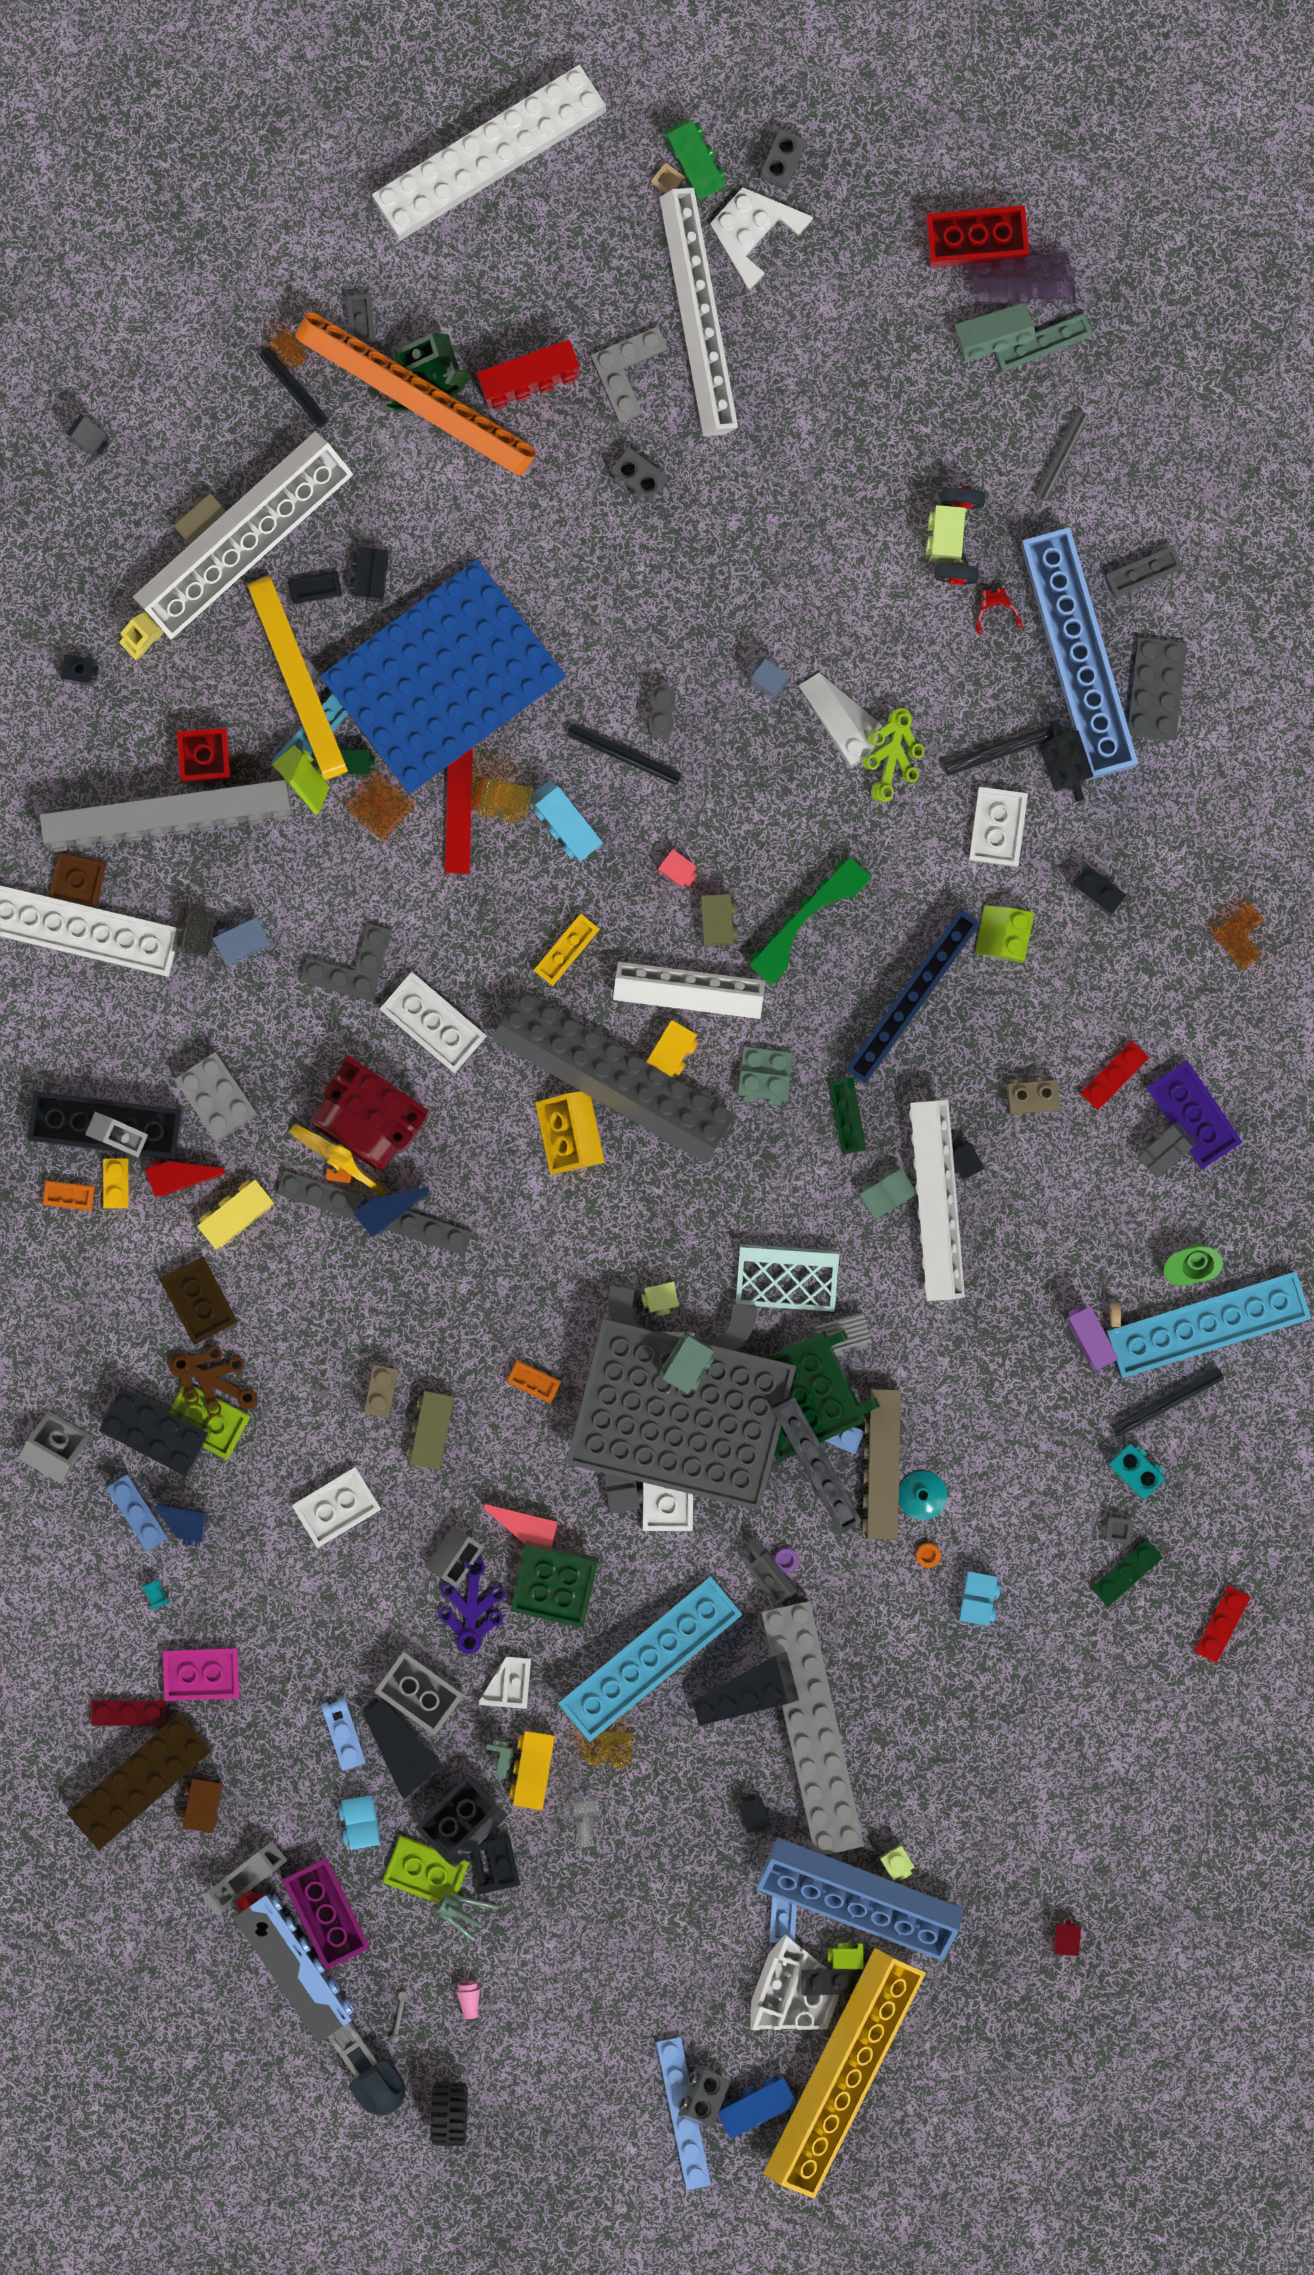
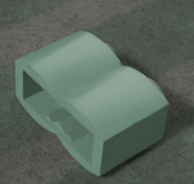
[859,1168,917,1221]

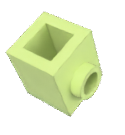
[641,1282,679,1317]
[879,1844,914,1881]

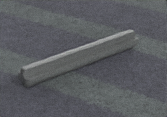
[1035,410,1089,501]

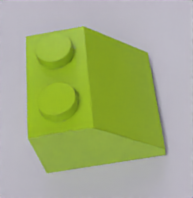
[272,745,330,815]
[975,905,1034,964]

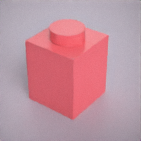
[658,849,697,889]

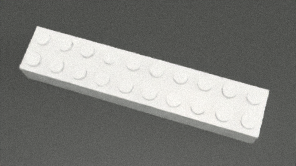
[372,64,606,241]
[133,432,354,639]

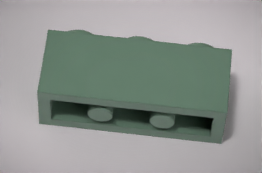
[955,302,1036,361]

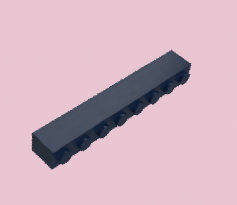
[844,909,981,1086]

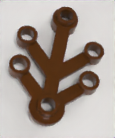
[169,1346,257,1417]

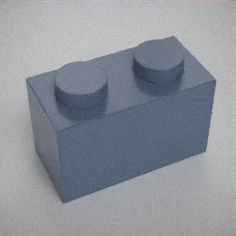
[749,658,789,702]
[213,916,272,967]

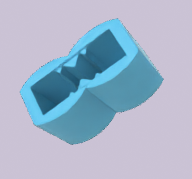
[338,1795,381,1850]

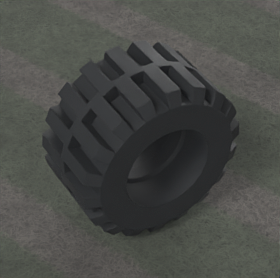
[430,2082,468,2146]

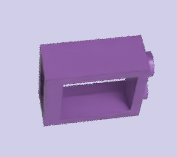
[1065,1305,1118,1372]

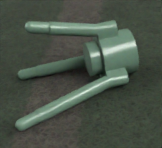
[437,1892,499,1941]

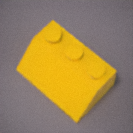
[535,1091,605,1175]

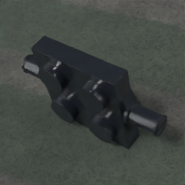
[1040,719,1094,802]

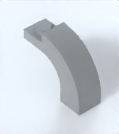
[202,1841,287,1916]

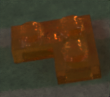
[1210,901,1265,971]

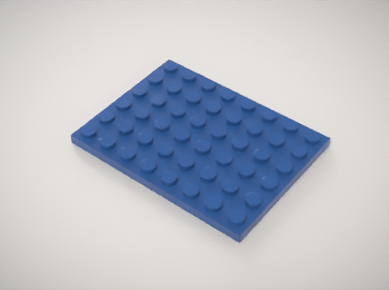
[320,559,567,795]

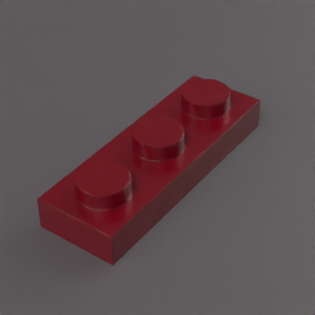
[91,1700,167,1726]

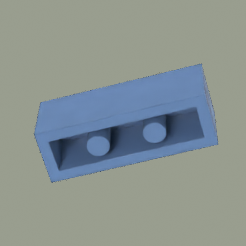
[106,1475,170,1551]

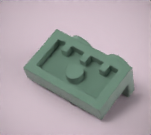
[486,1739,515,1779]

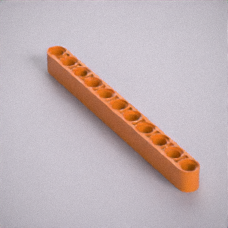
[295,312,536,475]

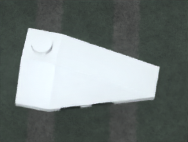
[798,673,891,769]

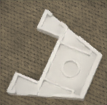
[710,187,813,290]

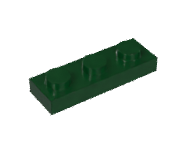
[829,1077,867,1155]
[1091,1539,1163,1607]

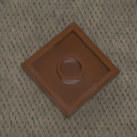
[48,852,107,909]

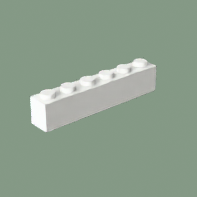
[613,962,765,1019]

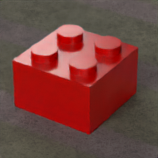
[177,728,232,784]

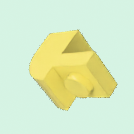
[119,612,163,660]

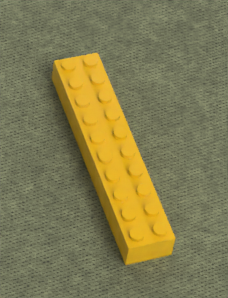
[763,1948,926,2199]

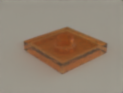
[346,773,416,843]

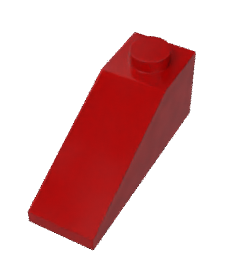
[145,1159,227,1198]

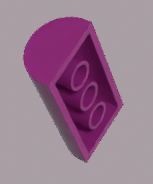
[281,1858,370,1971]

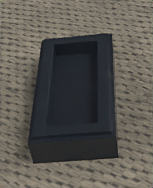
[289,571,342,605]

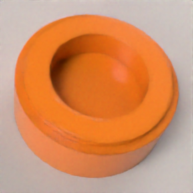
[916,1543,941,1568]

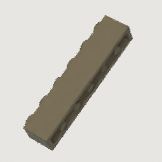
[862,1389,901,1540]

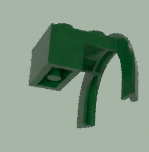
[378,333,471,412]

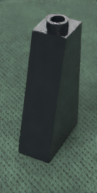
[364,1698,442,1799]

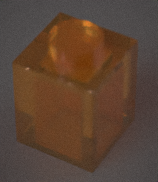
[269,328,308,370]

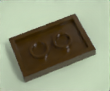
[159,1256,238,1345]

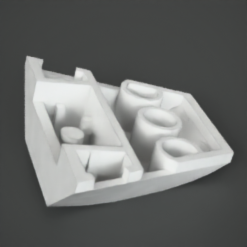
[750,1935,840,2030]

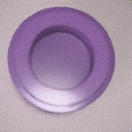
[774,1548,799,1573]

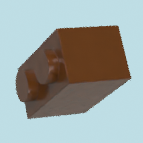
[180,1777,223,1833]

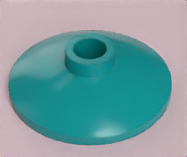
[899,1471,947,1520]

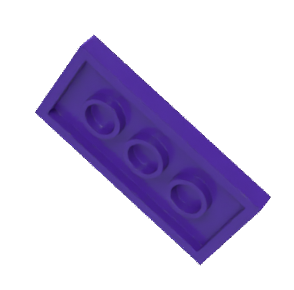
[1146,1060,1243,1170]

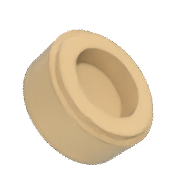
[1109,1303,1121,1327]

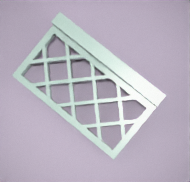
[736,1244,839,1312]

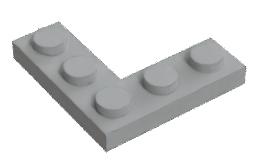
[591,326,668,423]

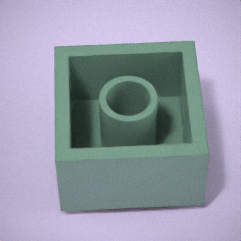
[659,1331,715,1394]

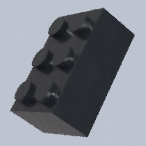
[415,1775,508,1868]

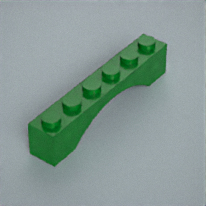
[749,857,872,987]

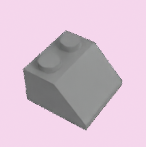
[19,1410,91,1484]

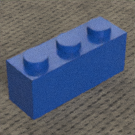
[718,2074,797,2139]

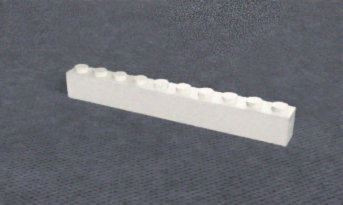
[659,188,738,437]

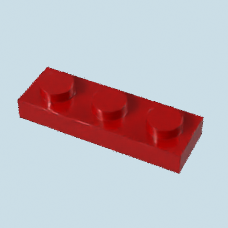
[1080,1041,1150,1111]
[1194,1586,1251,1663]

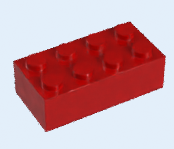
[926,205,1029,268]
[477,339,580,410]

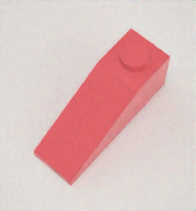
[484,1504,558,1547]

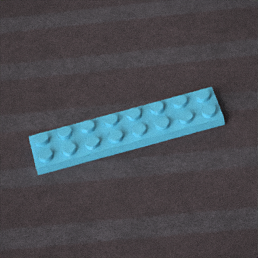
[1107,1272,1312,1379]
[558,1576,742,1742]

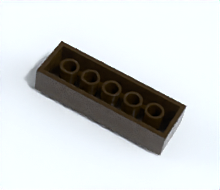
[66,1712,214,1850]

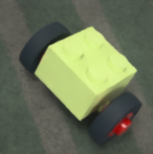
[926,486,985,586]

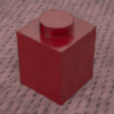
[1052,1918,1081,1956]

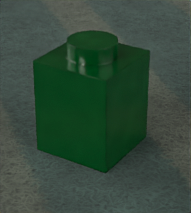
[340,750,375,777]

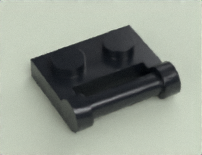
[470,1836,521,1895]

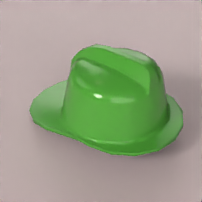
[1164,1243,1223,1286]

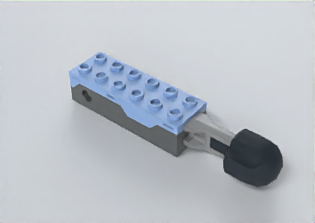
[233,1891,405,2115]

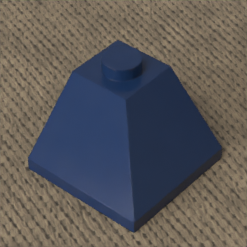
[155,1504,209,1547]

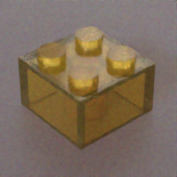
[471,778,533,824]

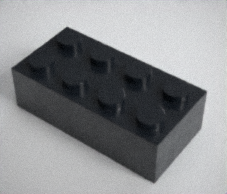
[98,1383,213,1477]

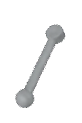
[390,1991,408,2043]

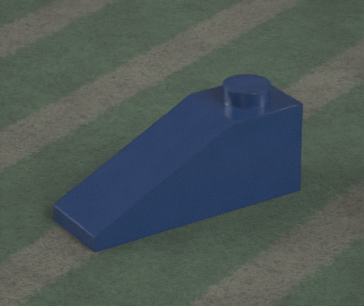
[354,1187,431,1238]

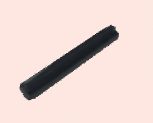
[259,347,329,428]

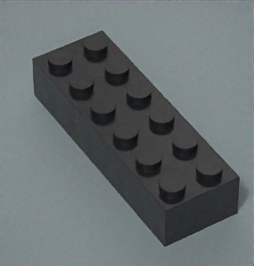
[27,1091,184,1160]

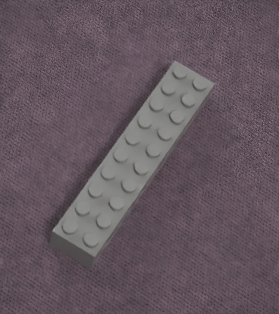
[40,780,293,852]
[761,1601,864,1855]

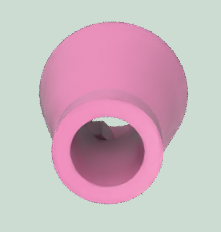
[455,1980,480,2019]

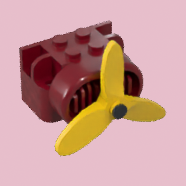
[290,1054,429,1196]

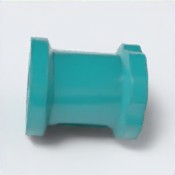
[140,1579,171,1611]

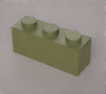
[407,1391,454,1470]

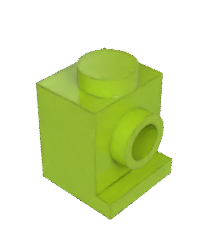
[828,1942,863,1969]

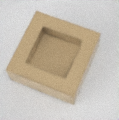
[651,162,685,194]

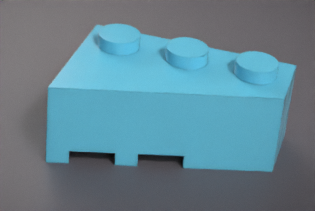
[527,780,603,862]

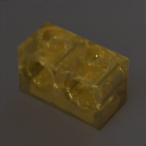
[581,1731,634,1768]

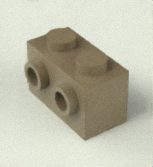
[1007,1076,1060,1115]

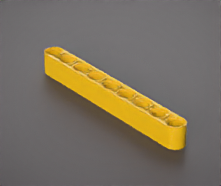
[247,574,348,781]

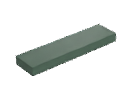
[994,313,1094,373]

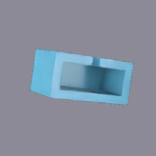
[958,1571,1001,1626]

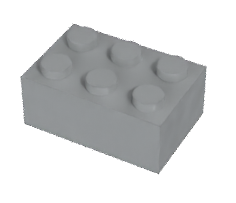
[174,1052,258,1143]
[374,1651,465,1736]

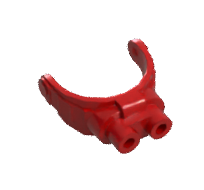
[976,588,1022,635]

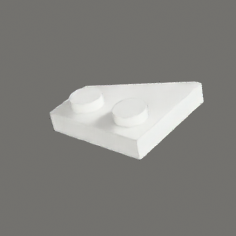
[479,1657,531,1709]

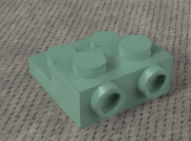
[738,1047,793,1106]

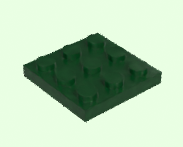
[511,1541,599,1628]

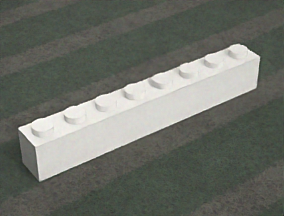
[909,1100,965,1301]

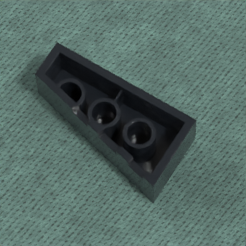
[693,1652,799,1726]

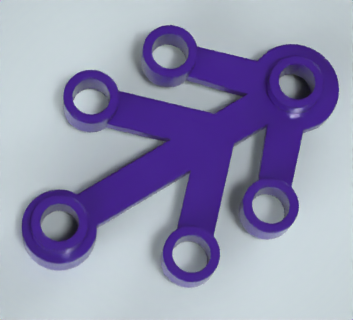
[439,1558,505,1654]

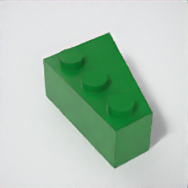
[660,118,726,200]

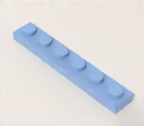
[656,2036,711,2190]

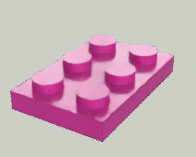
[163,1648,240,1701]

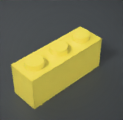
[197,1180,275,1250]

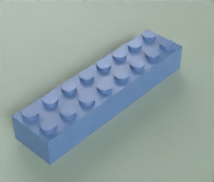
[756,1837,964,1961]

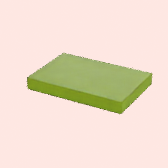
[172,1386,251,1460]
[382,1835,470,1904]

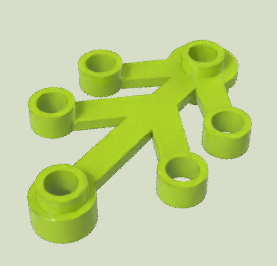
[862,708,925,802]

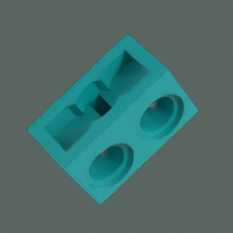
[1108,1444,1165,1500]

